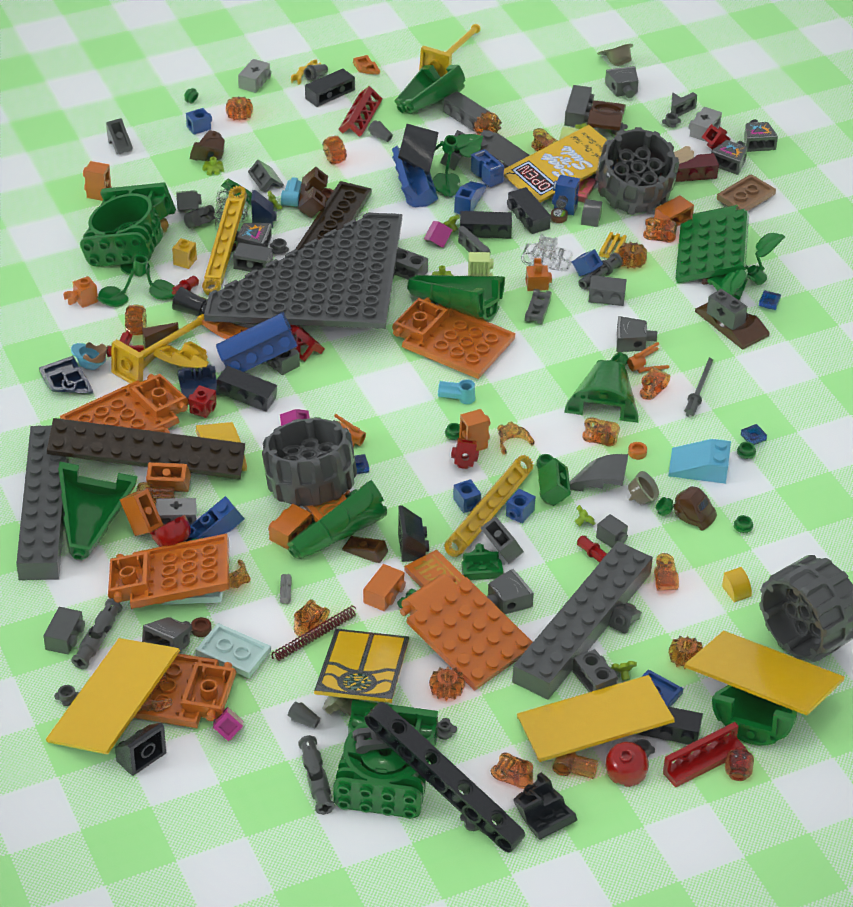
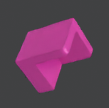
[424,221,453,247]
[280,409,310,426]
[213,707,243,742]

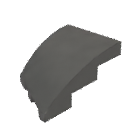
[570,454,628,492]

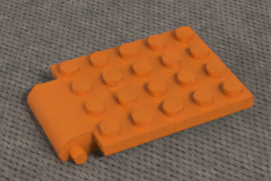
[392,297,516,379]
[60,374,188,429]
[108,534,230,609]
[400,574,533,691]
[134,653,236,728]

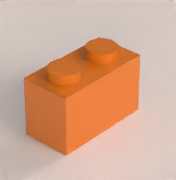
[83,161,112,201]
[654,195,694,231]
[459,409,491,451]
[146,462,191,492]
[120,489,163,536]
[268,504,312,550]
[363,563,406,612]

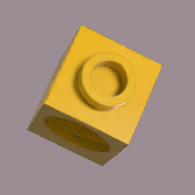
[172,238,197,269]

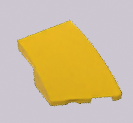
[153,341,209,368]
[195,422,247,471]

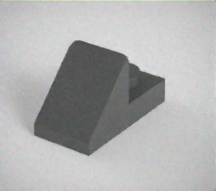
[670,92,697,117]
[106,118,133,154]

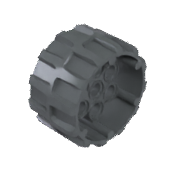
[595,127,679,215]
[262,417,357,506]
[759,555,853,662]

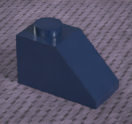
[251,190,277,228]

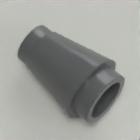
[304,64,328,81]
[368,120,393,142]
[287,701,321,729]

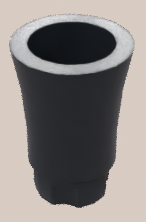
[172,287,208,317]

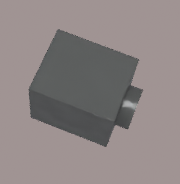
[596,514,628,548]

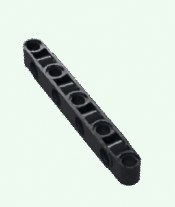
[364,702,525,853]

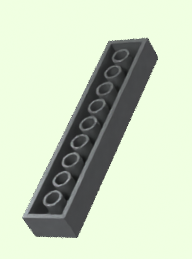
[16,425,70,581]
[512,541,653,700]

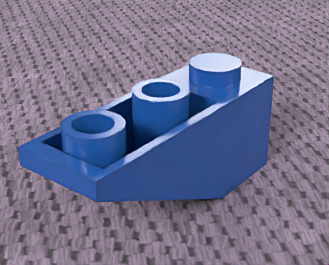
[454,181,487,214]
[186,496,245,542]

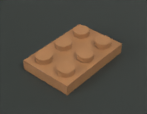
[717,174,776,211]

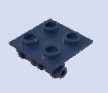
[177,364,219,399]

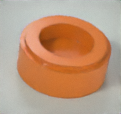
[628,442,647,460]

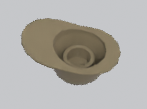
[597,43,634,66]
[628,471,659,505]

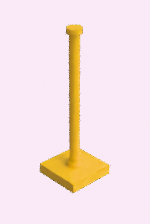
[419,24,481,77]
[111,314,204,383]

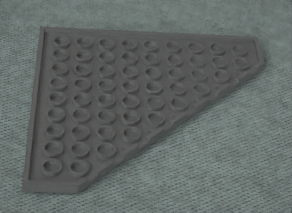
[204,212,403,329]

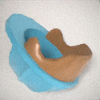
[71,342,107,370]

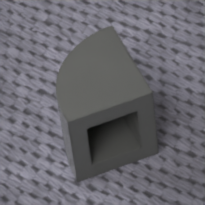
[581,199,603,227]

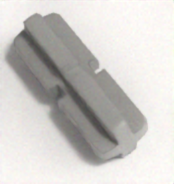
[280,573,292,604]

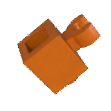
[525,258,552,291]
[63,276,98,308]

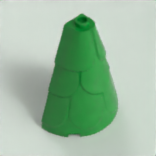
[407,275,505,320]
[58,461,138,560]
[287,480,387,559]
[712,685,797,746]

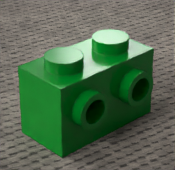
[538,458,571,506]

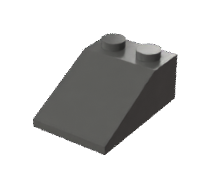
[480,130,530,169]

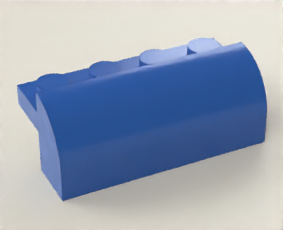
[392,146,438,208]
[216,312,298,372]

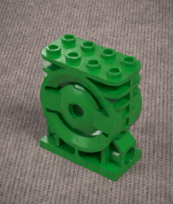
[80,182,176,267]
[333,699,438,819]

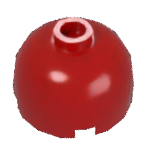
[150,514,191,547]
[605,742,649,787]

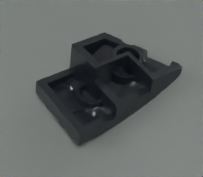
[398,123,439,175]
[513,772,578,840]

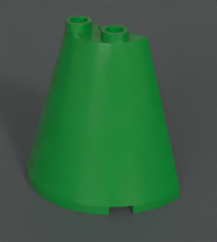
[394,65,466,114]
[564,360,639,423]

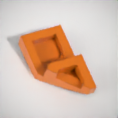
[353,55,380,75]

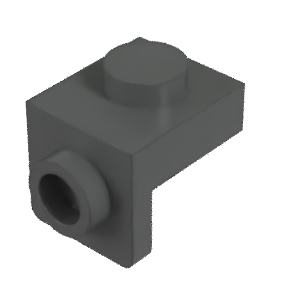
[609,603,642,634]

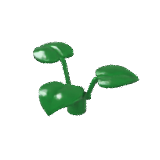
[433,134,483,197]
[721,233,785,297]
[97,255,175,307]

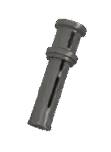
[578,253,623,290]

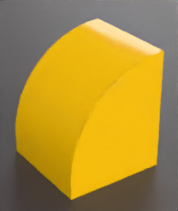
[722,567,752,602]

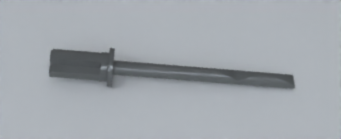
[684,357,714,417]

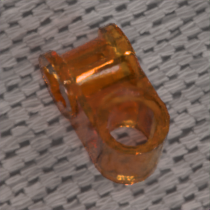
[531,128,558,151]
[643,217,677,243]
[639,367,671,400]
[582,417,620,447]
[654,553,679,591]
[294,599,330,637]
[490,752,533,789]

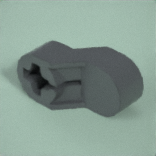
[184,205,216,228]

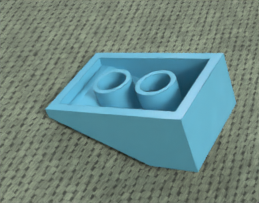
[668,439,731,484]

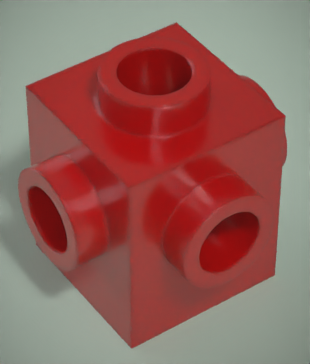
[701,124,731,150]
[188,385,217,418]
[451,438,479,469]

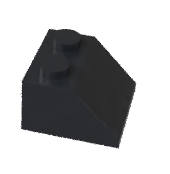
[398,505,429,562]
[115,723,167,776]

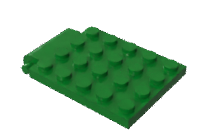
[675,205,749,283]

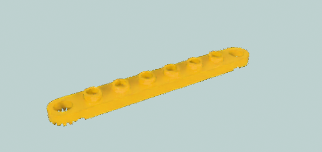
[202,186,247,295]
[444,455,534,557]

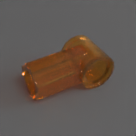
[136,482,175,503]
[552,752,598,779]

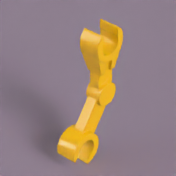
[291,59,321,85]

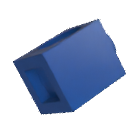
[186,108,212,135]
[571,249,603,276]
[453,479,481,513]
[506,489,536,524]

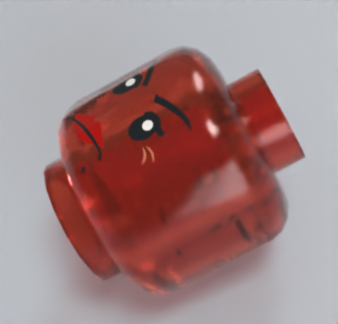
[725,747,754,781]

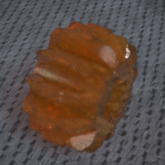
[225,96,253,121]
[473,111,502,135]
[322,135,347,164]
[618,241,647,269]
[124,304,147,335]
[668,635,703,670]
[429,666,465,702]

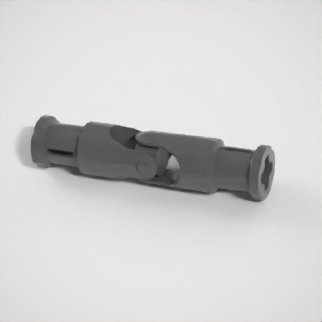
[71,598,123,670]
[298,735,335,815]

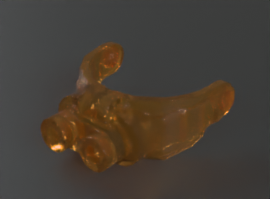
[497,421,535,455]
[229,560,251,588]
[138,675,173,712]

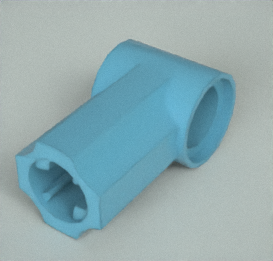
[281,177,302,207]
[438,379,476,404]

